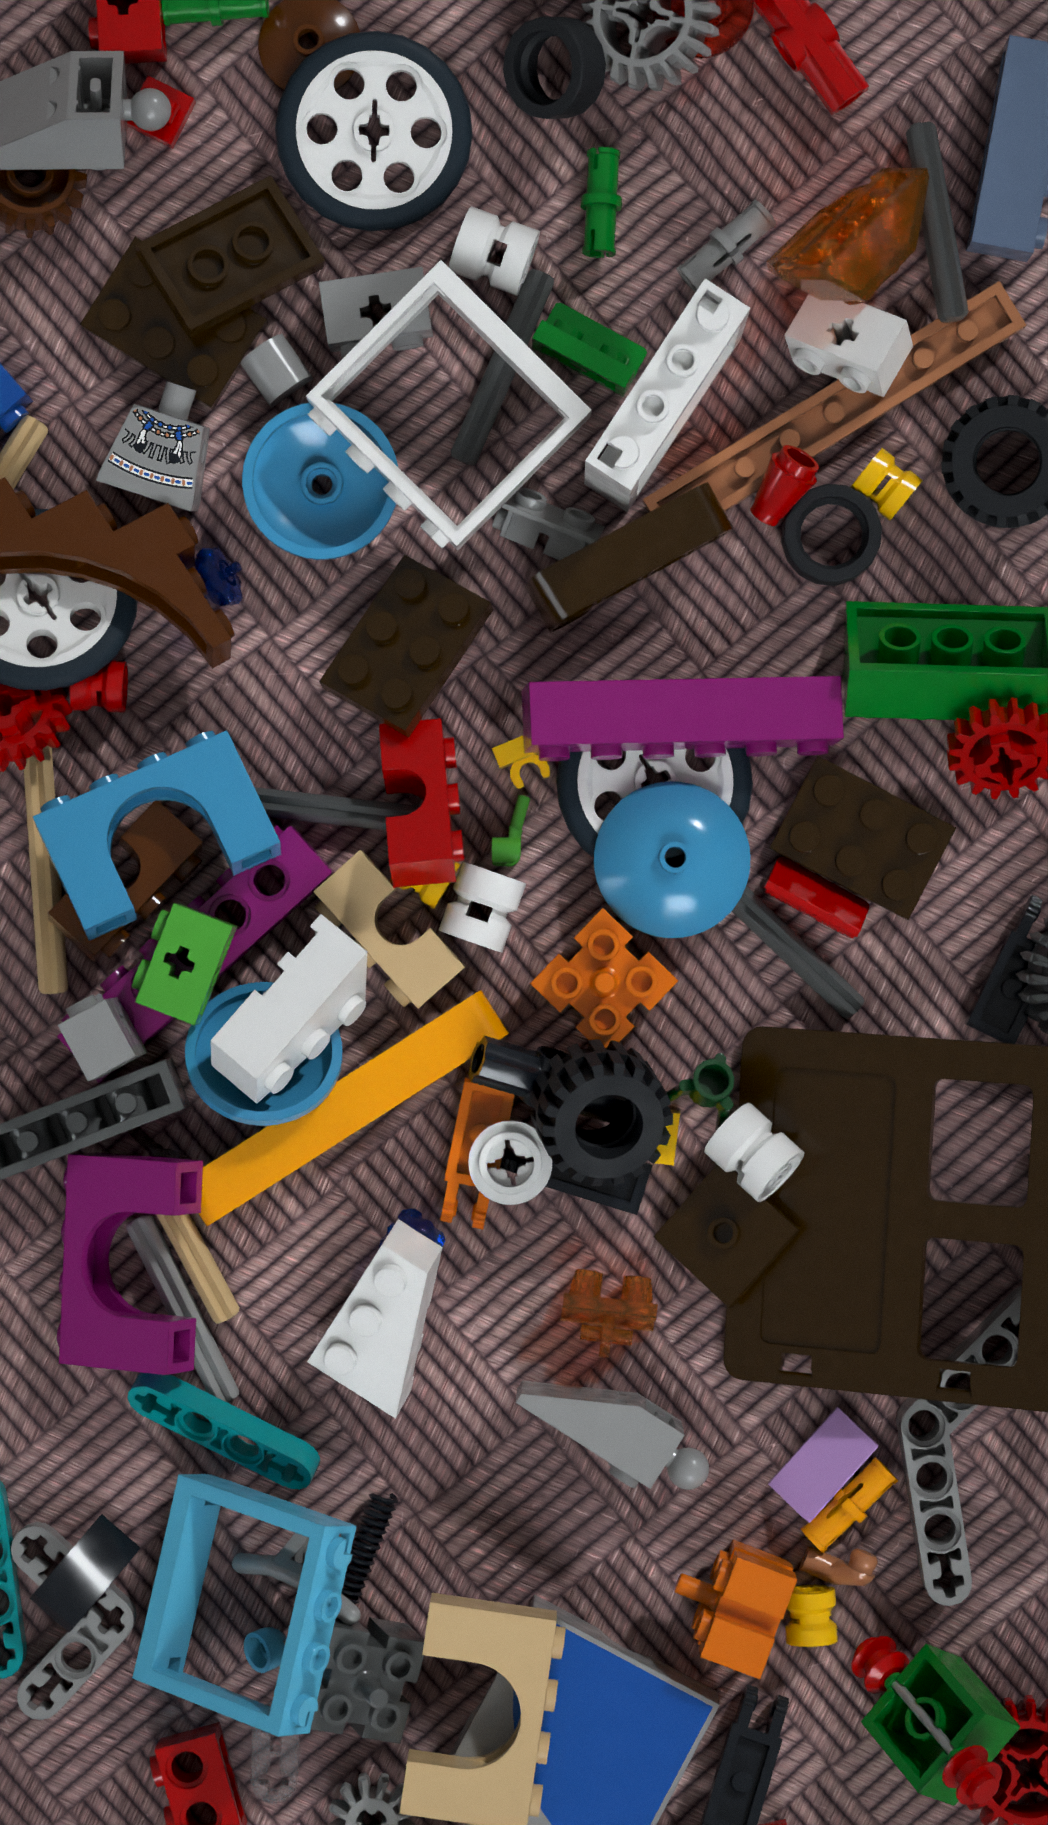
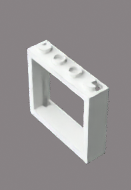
[306,260,592,551]
[584,279,750,513]

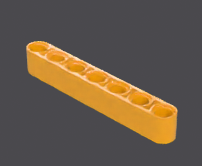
[198,990,509,1227]

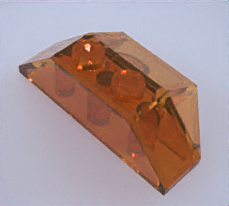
[766,168,929,305]

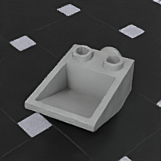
[0,51,171,170]
[516,1381,709,1490]

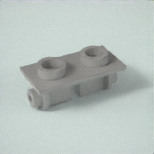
[492,488,605,560]

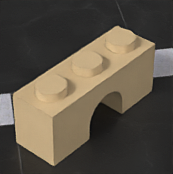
[313,850,466,1009]

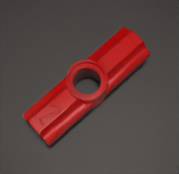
[750,0,869,115]

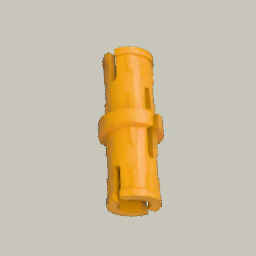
[800,1456,898,1553]

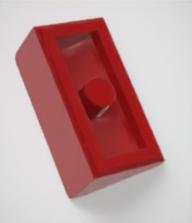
[762,857,869,938]

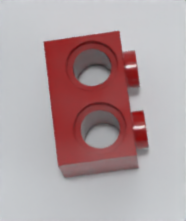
[150,1722,248,1825]

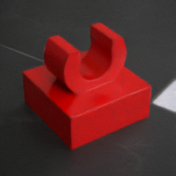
[127,75,196,149]

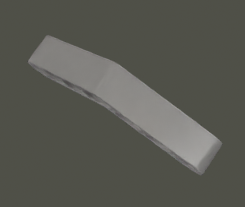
[896,1286,1022,1606]

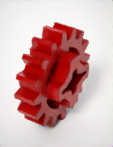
[0,684,72,772]
[947,698,1048,800]

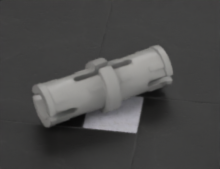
[676,199,776,292]

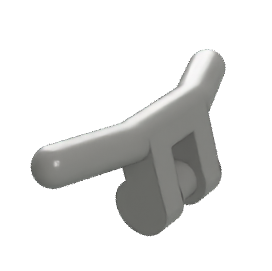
[232,1533,361,1625]

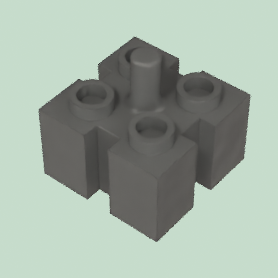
[311,1617,424,1744]

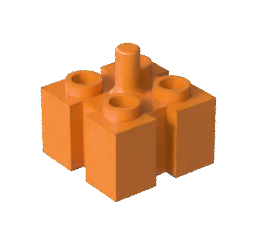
[530,908,678,1048]
[674,1540,797,1680]

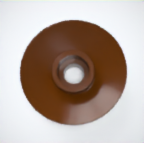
[258,0,360,91]

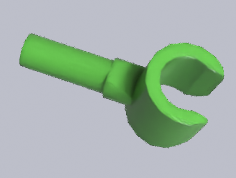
[492,795,531,866]

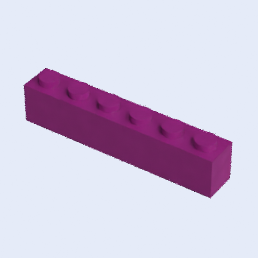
[521,676,844,761]

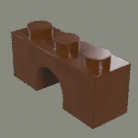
[48,801,203,962]

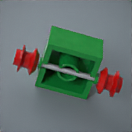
[851,1636,1020,1806]

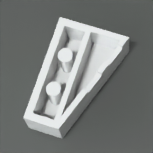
[210,914,367,1104]
[307,1219,443,1419]

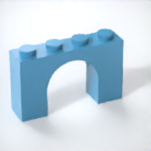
[33,730,281,941]

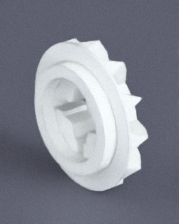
[468,1121,552,1205]

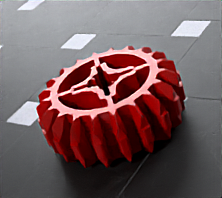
[967,1695,1048,1825]

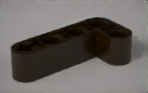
[525,482,734,633]

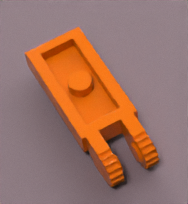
[440,1077,515,1230]

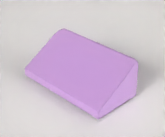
[768,1406,879,1523]

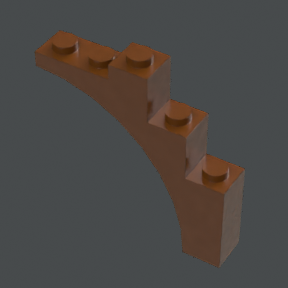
[0,477,235,669]

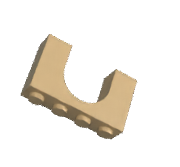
[399,1593,566,1825]

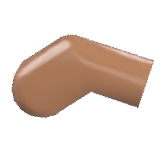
[799,1546,878,1586]

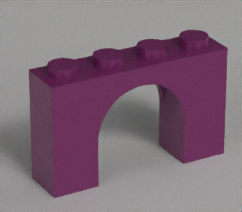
[57,1152,203,1375]

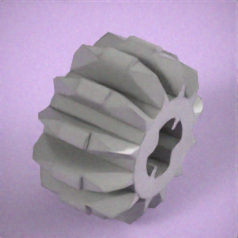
[329,1773,416,1825]

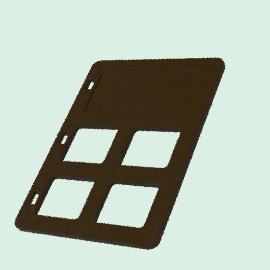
[723,1026,1048,1412]

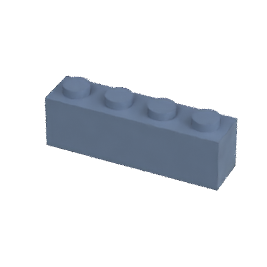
[966,35,1048,262]

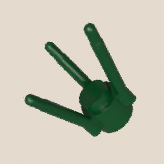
[666,1053,735,1132]

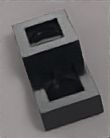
[30,1514,141,1632]

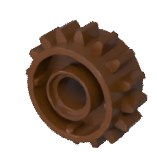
[0,169,87,238]

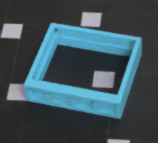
[132,1474,357,1737]

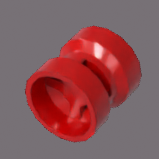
[70,661,128,713]

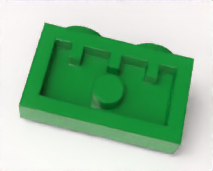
[532,303,647,397]

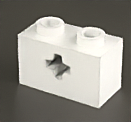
[784,284,913,397]

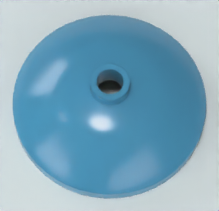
[242,403,398,560]
[593,781,751,938]
[185,982,342,1126]

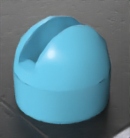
[244,1627,287,1673]

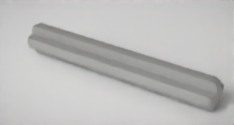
[126,1214,239,1403]

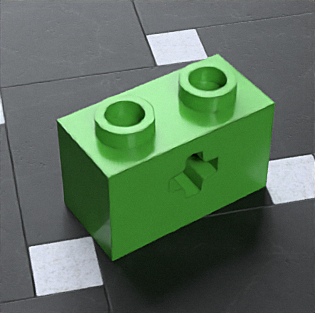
[132,903,238,1025]

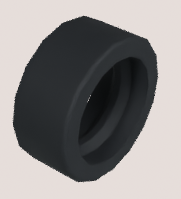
[503,17,606,119]
[781,484,882,586]

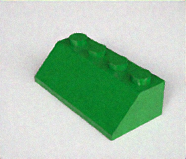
[843,601,1048,721]

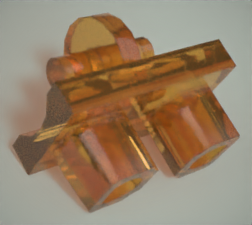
[560,1269,658,1358]

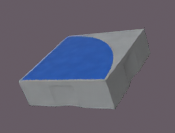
[449,1594,720,1825]

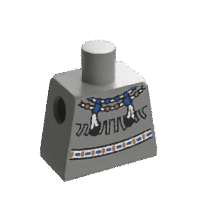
[96,381,210,511]

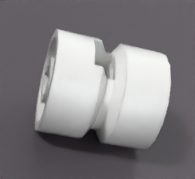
[449,206,540,296]
[438,862,526,952]
[704,1103,805,1202]

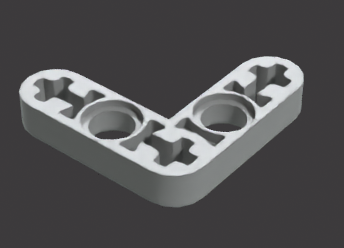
[11,1522,137,1720]

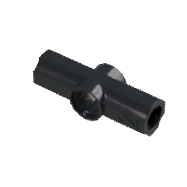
[468,1035,626,1123]

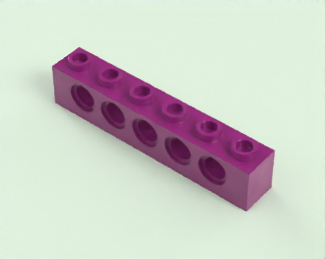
[57,825,335,1083]

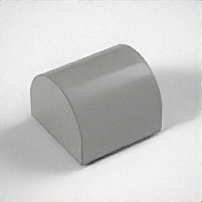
[240,334,313,408]

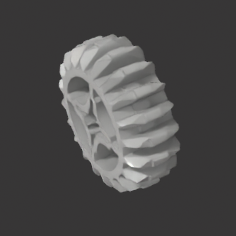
[581,0,721,91]

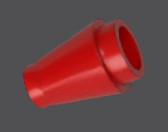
[750,445,819,526]

